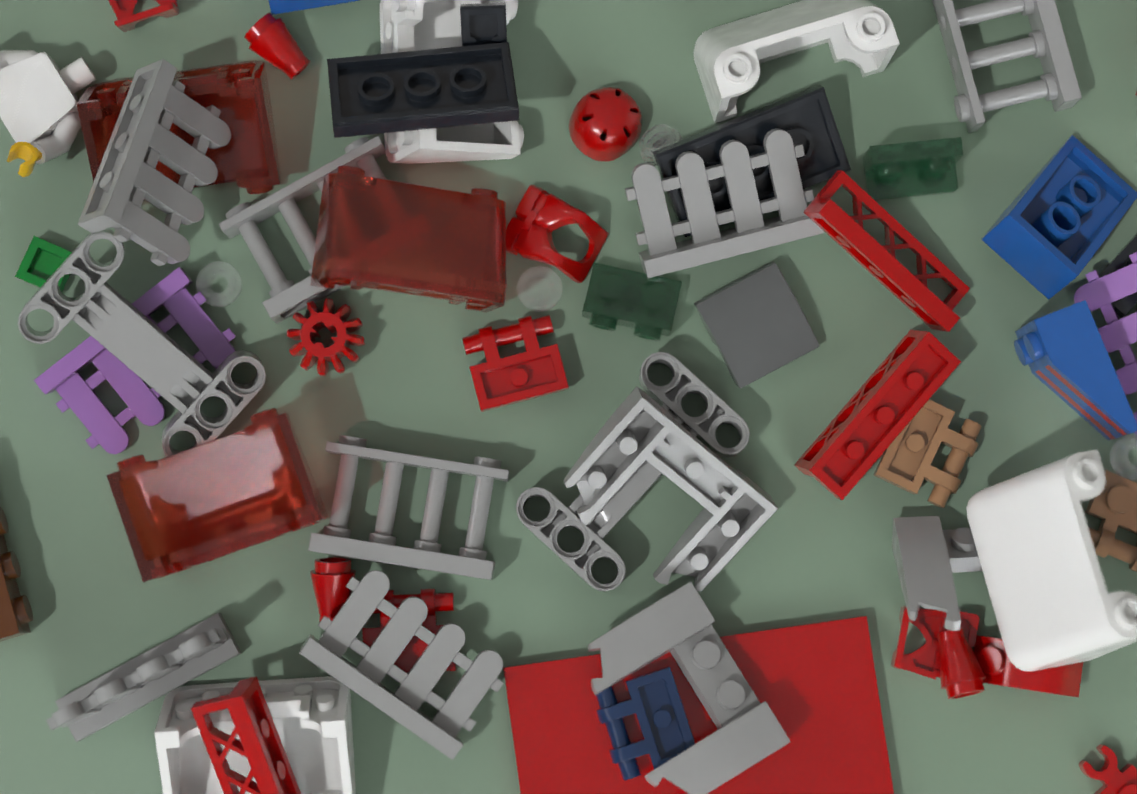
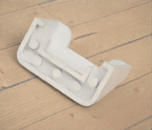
[379,0,524,164]
[693,0,900,123]
[966,450,1137,671]
[154,676,356,794]

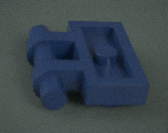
[596,667,695,780]

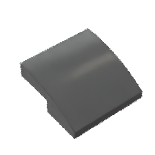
[694,261,820,389]

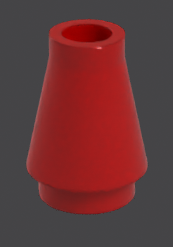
[244,12,311,80]
[310,557,356,623]
[937,628,986,699]

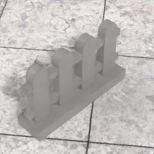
[78,59,231,266]
[624,128,824,278]
[299,570,504,760]
[46,613,242,742]

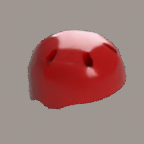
[569,87,643,162]

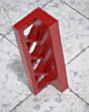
[804,170,970,332]
[794,330,961,500]
[191,676,301,794]

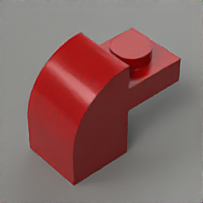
[974,635,1083,698]

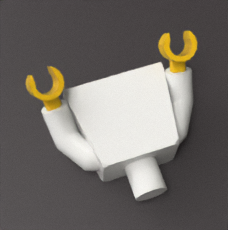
[0,50,97,177]

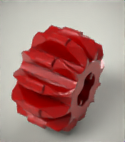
[287,298,365,376]

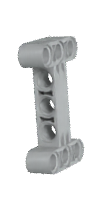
[18,229,266,465]
[516,352,750,592]

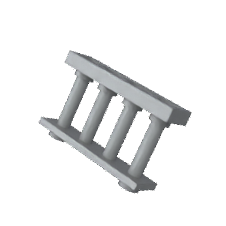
[932,0,1082,133]
[219,136,434,324]
[308,435,510,580]

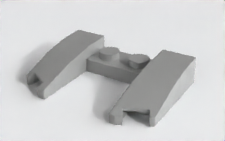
[563,386,778,592]
[892,516,982,631]
[588,582,791,794]

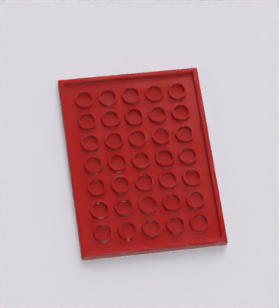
[503,616,894,794]

